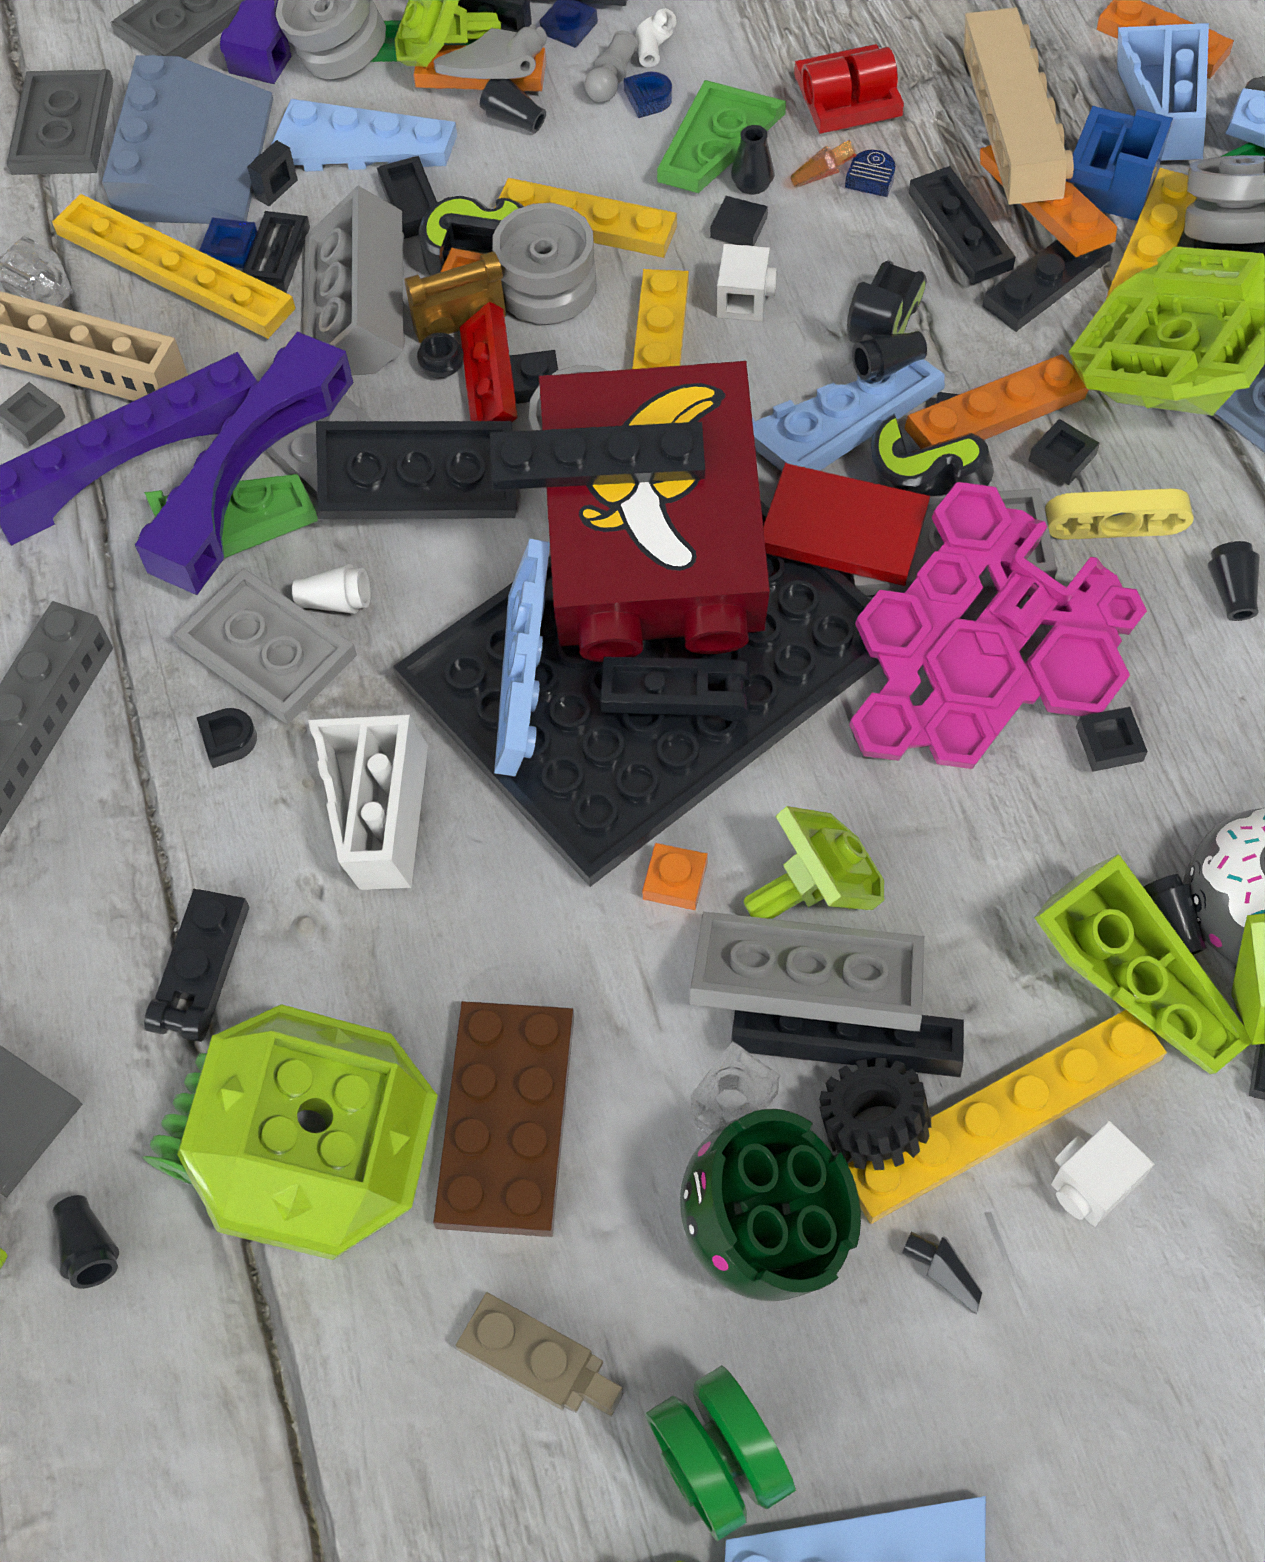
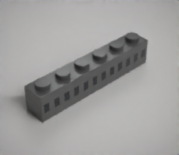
[0,601,113,835]

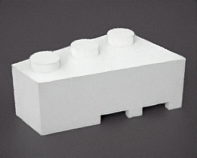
[308,714,428,890]

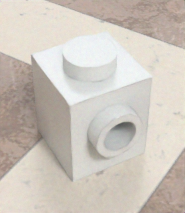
[717,244,777,321]
[1051,1121,1155,1228]

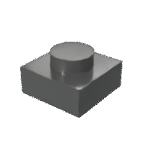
[0,382,65,446]

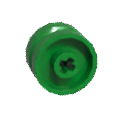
[645,1365,796,1541]

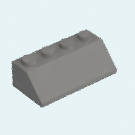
[303,185,405,376]

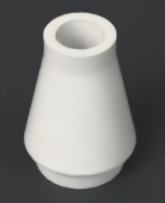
[292,564,371,614]

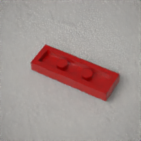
[460,301,518,422]

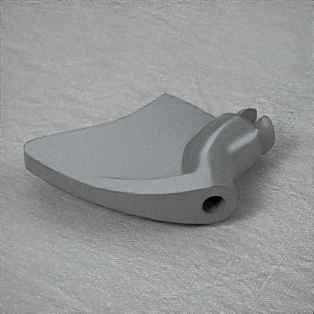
[433,24,547,79]

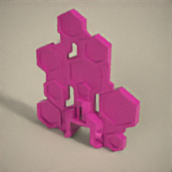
[849,482,1147,769]

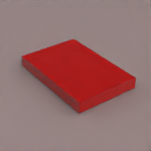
[763,463,931,586]

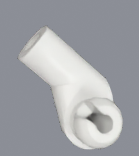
[635,8,677,68]

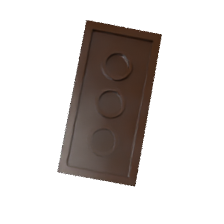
[433,1001,574,1237]

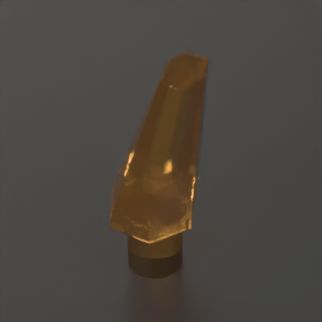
[790,139,857,187]

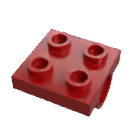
[794,44,904,134]

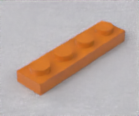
[980,145,1117,257]
[904,354,1089,449]

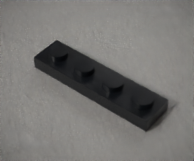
[490,422,705,490]
[730,1010,964,1078]

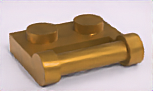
[404,251,506,343]

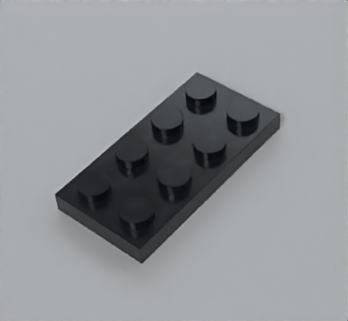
[316,421,517,519]

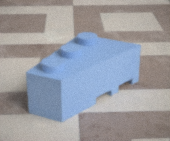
[1117,23,1209,161]

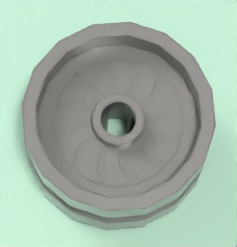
[276,0,386,79]
[1184,156,1265,244]
[492,203,596,324]

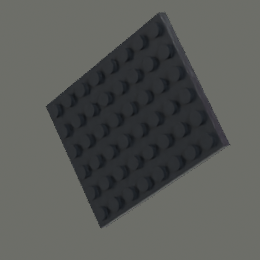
[393,501,880,887]

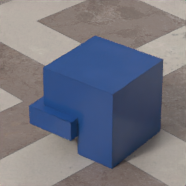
[1066,106,1173,221]

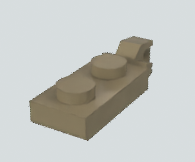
[455,1292,624,1417]

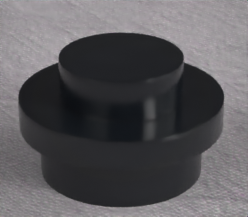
[417,333,463,378]

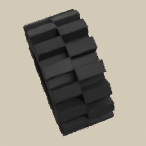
[819,1058,932,1171]

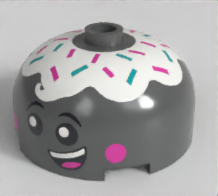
[1183,808,1265,969]

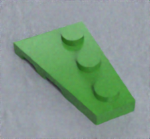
[657,80,786,193]
[144,474,318,558]

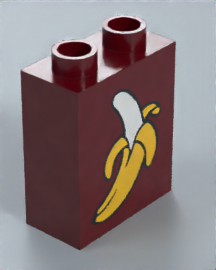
[539,361,770,662]

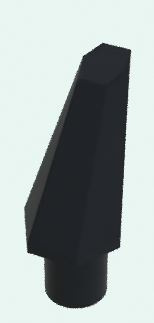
[902,1231,983,1315]

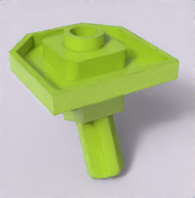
[395,0,501,67]
[744,806,884,919]

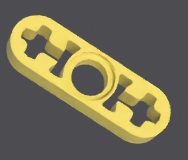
[1045,489,1194,540]

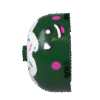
[680,1108,861,1301]

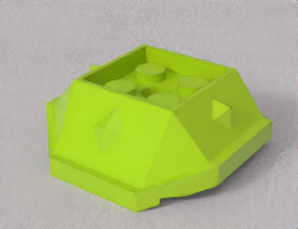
[1068,247,1265,416]
[177,1004,438,1260]

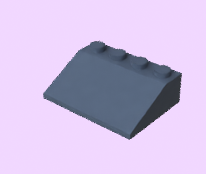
[102,55,273,225]

